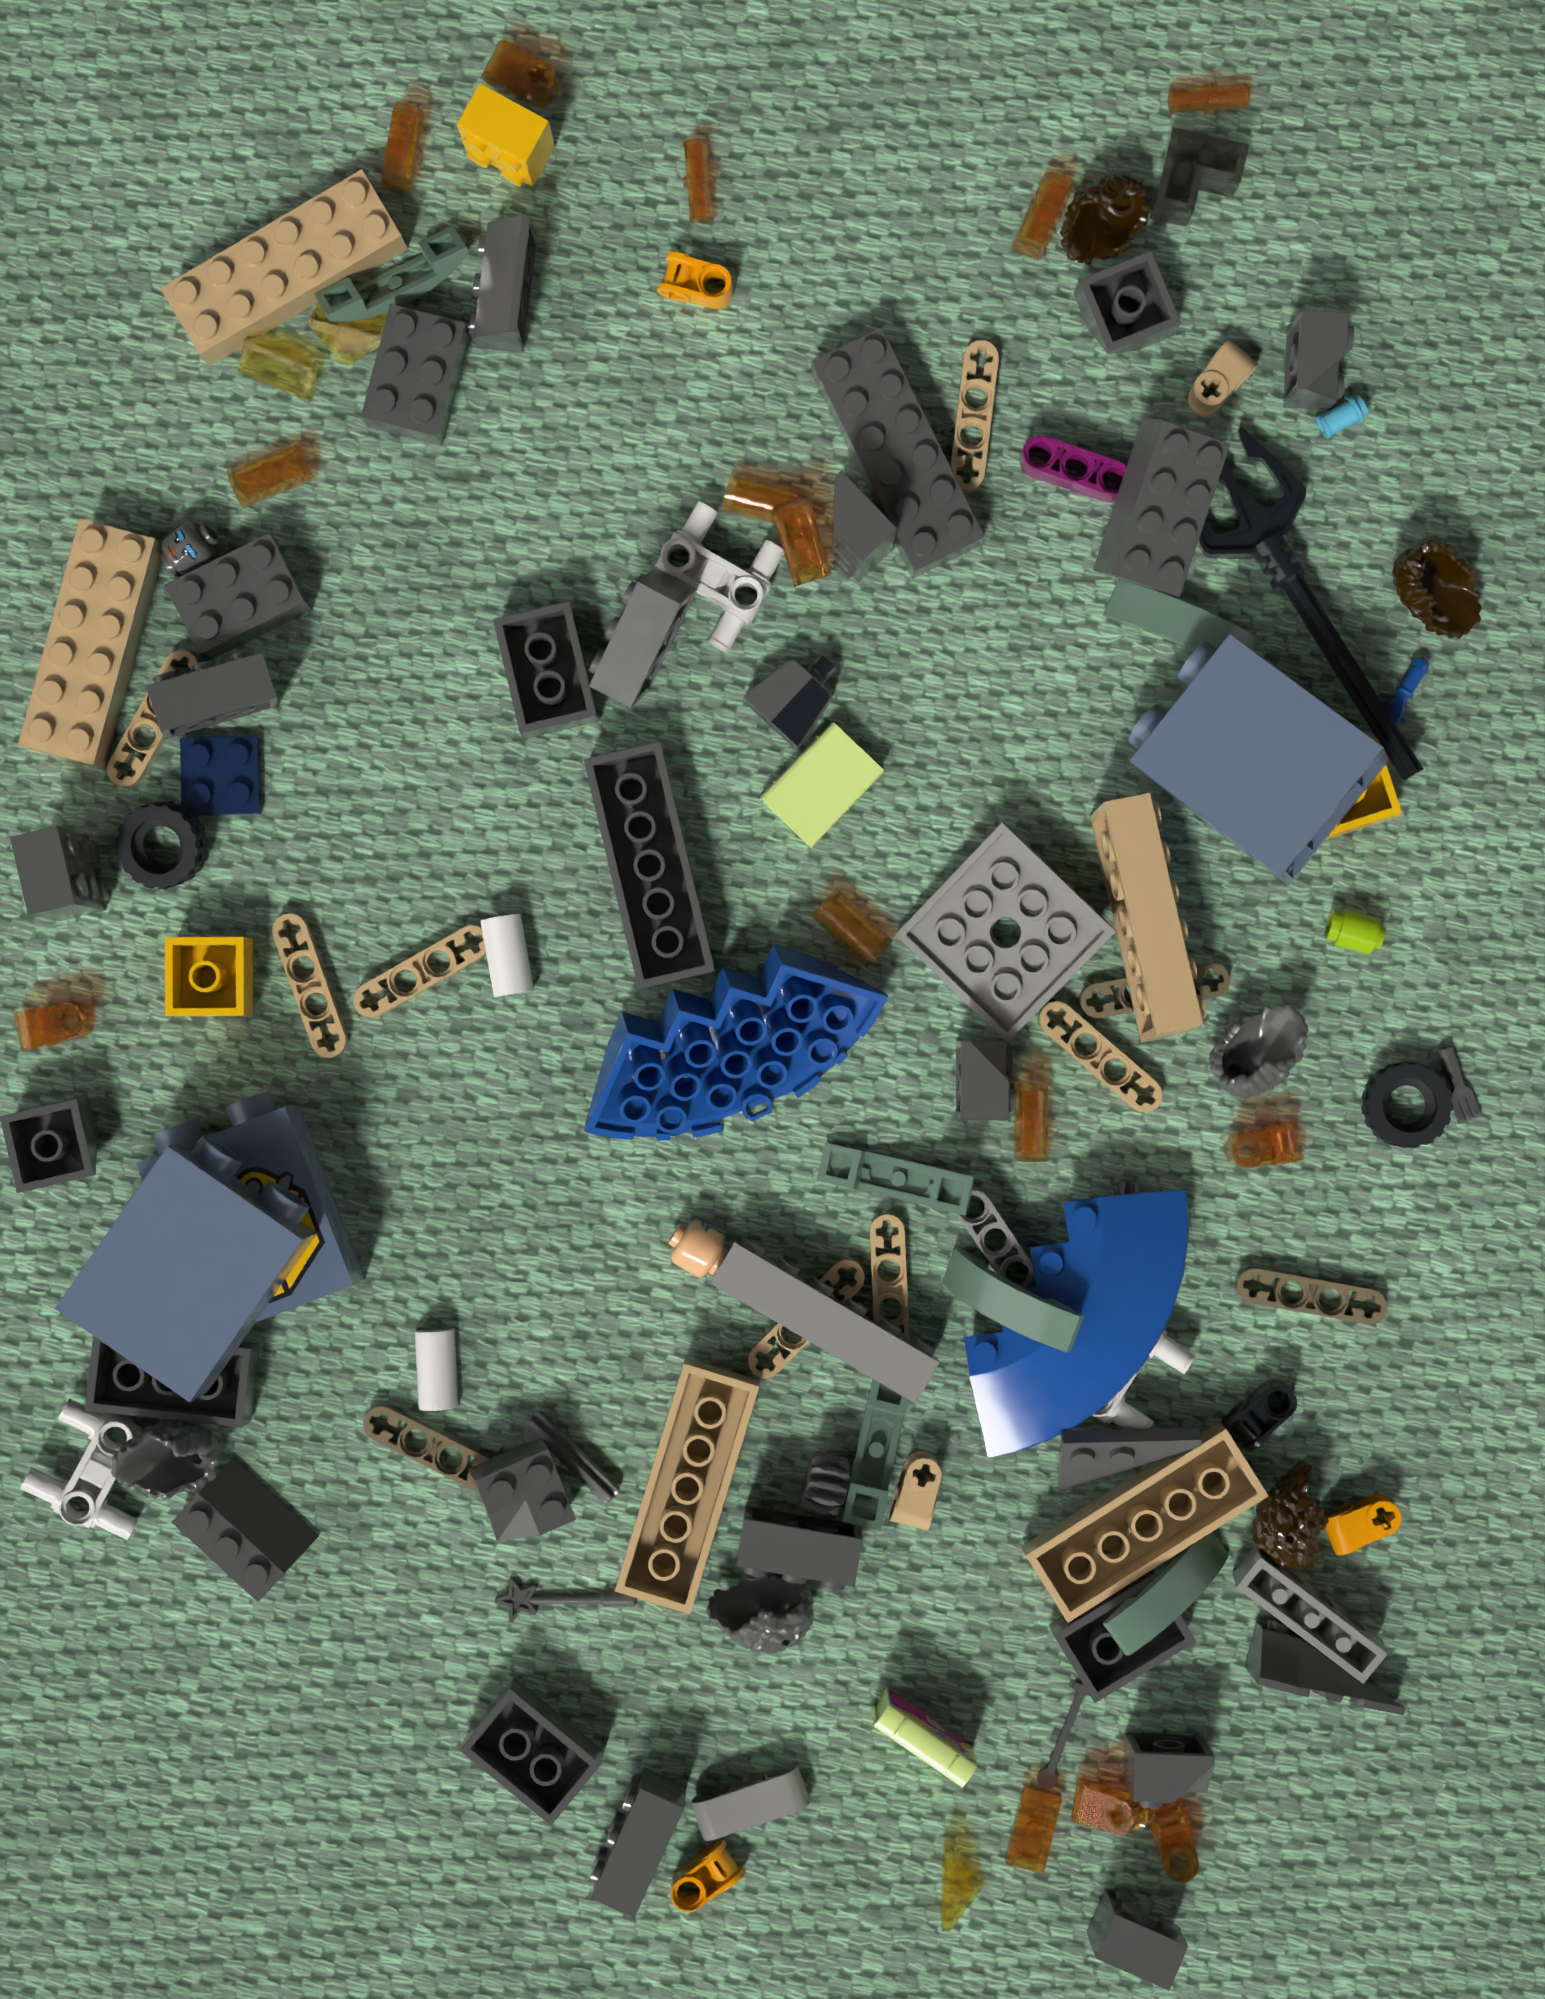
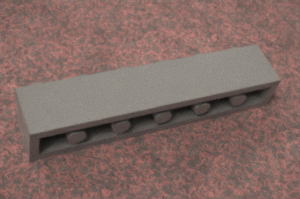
[711,1238,940,1404]

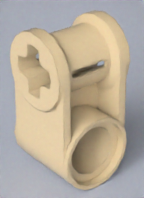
[1188,339,1259,416]
[889,1450,942,1531]

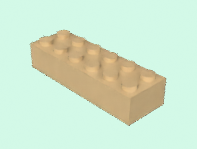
[160,169,408,366]
[18,518,162,770]
[1090,793,1206,1043]
[615,1358,760,1614]
[1021,1422,1268,1623]

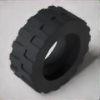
[116,801,209,890]
[1361,1062,1453,1148]

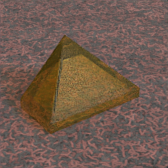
[308,303,387,365]
[238,334,318,402]
[940,1841,985,1931]

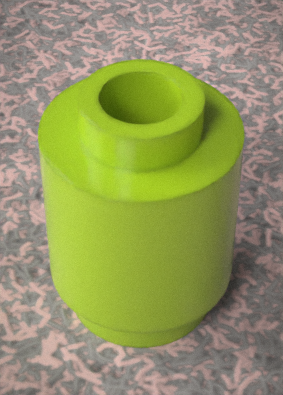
[1324,908,1386,955]

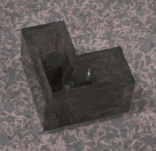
[1149,127,1249,227]

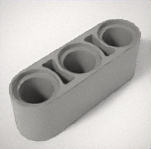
[956,1188,1034,1288]
[691,1763,810,1841]

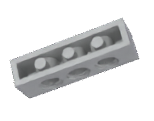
[1233,1544,1388,1684]

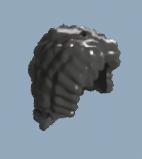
[1208,1004,1309,1099]
[111,1419,221,1500]
[706,1573,814,1654]

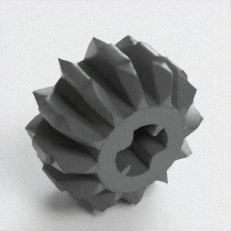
[799,1451,850,1520]

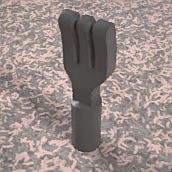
[1437,1046,1481,1124]

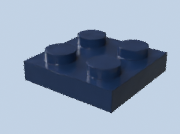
[180,736,261,816]

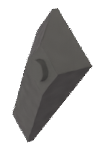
[1244,1618,1405,1715]

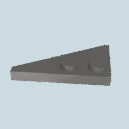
[1058,1427,1202,1491]

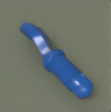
[1383,657,1429,725]

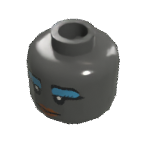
[160,520,219,577]

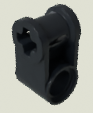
[1221,1379,1297,1452]

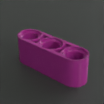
[1019,435,1127,503]

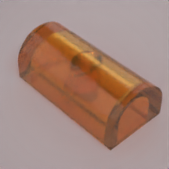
[381,101,425,193]
[1012,172,1072,261]
[227,442,315,508]
[723,472,807,531]
[771,498,832,587]
[811,888,893,969]
[1013,1083,1048,1162]

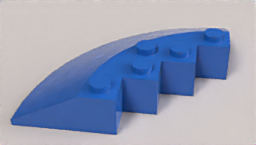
[584,943,888,1141]
[964,1189,1189,1457]

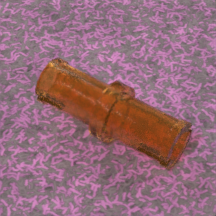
[1168,82,1250,115]
[683,139,714,223]

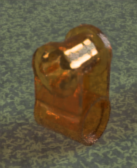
[482,40,559,107]
[13,1003,95,1052]
[1224,1121,1304,1168]
[1070,1777,1151,1836]
[1144,1799,1199,1883]

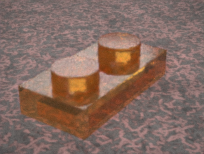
[1004,1783,1063,1874]

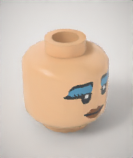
[668,1219,729,1278]

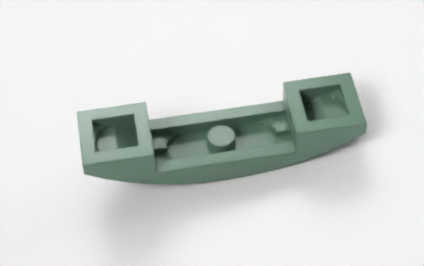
[314,225,469,322]
[1103,579,1261,652]
[817,1142,975,1215]
[942,1247,1084,1352]
[841,1378,908,1531]
[1102,1532,1229,1656]

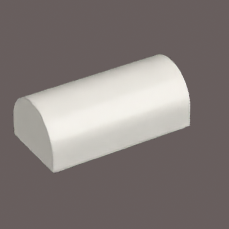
[480,914,534,997]
[415,1328,459,1411]

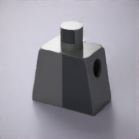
[743,654,837,751]

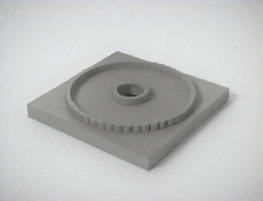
[895,822,1117,1043]

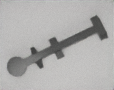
[1037,1679,1090,1789]

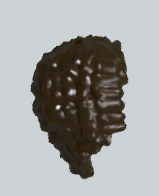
[1060,172,1152,266]
[1392,535,1482,639]
[1252,1460,1329,1570]

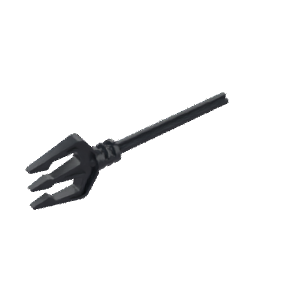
[1198,427,1424,782]

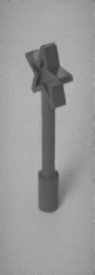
[495,1578,635,1623]

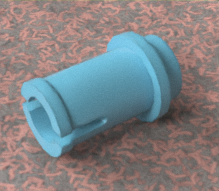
[1315,395,1369,440]

